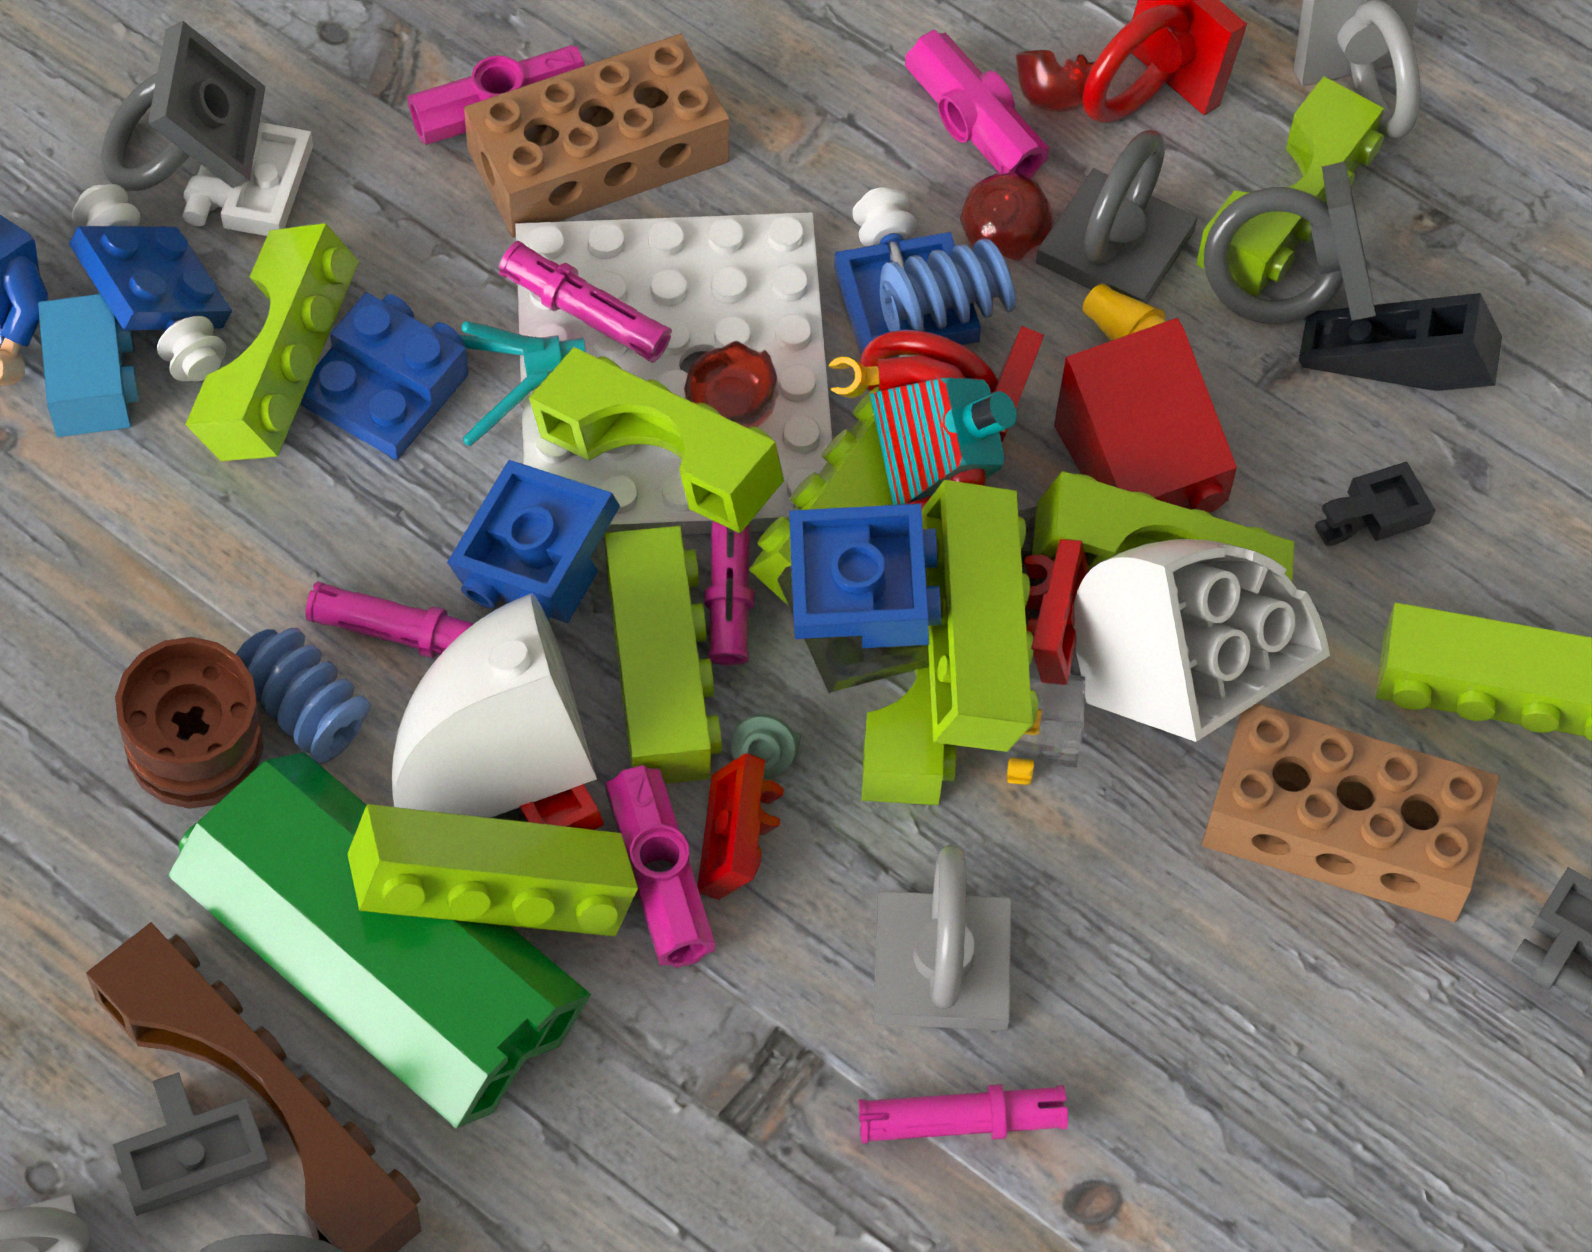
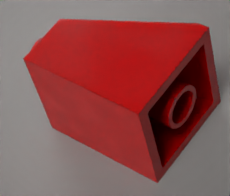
[1054,317,1237,513]

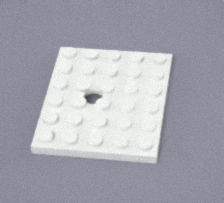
[515,212,832,538]

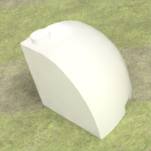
[1073,539,1330,742]
[392,593,597,818]

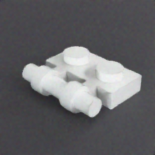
[182,122,313,236]

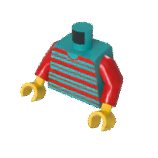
[829,356,1017,510]

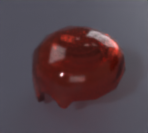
[1015,50,1095,112]
[960,172,1054,261]
[683,341,779,428]

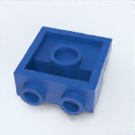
[300,292,468,460]
[447,460,620,623]
[789,504,941,648]

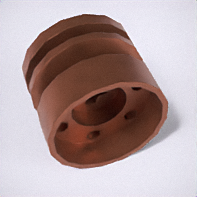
[115,637,264,809]

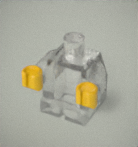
[1007,674,1085,785]

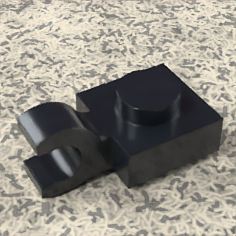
[1315,461,1436,546]

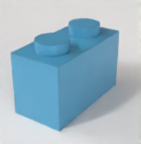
[38,294,139,437]

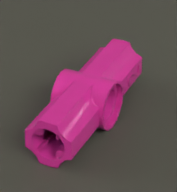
[905,29,1049,185]
[407,45,585,145]
[605,765,715,968]

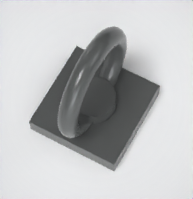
[101,21,266,191]
[1036,130,1198,304]
[1204,161,1376,324]

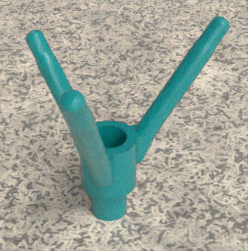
[459,321,586,446]

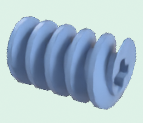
[880,238,1016,332]
[236,628,371,765]

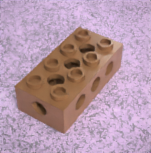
[464,33,729,238]
[1201,704,1500,923]

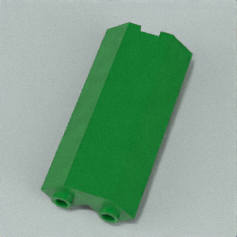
[168,752,591,1129]

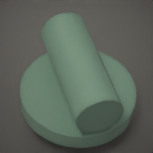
[731,714,801,778]

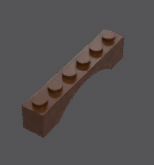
[86,922,422,1252]

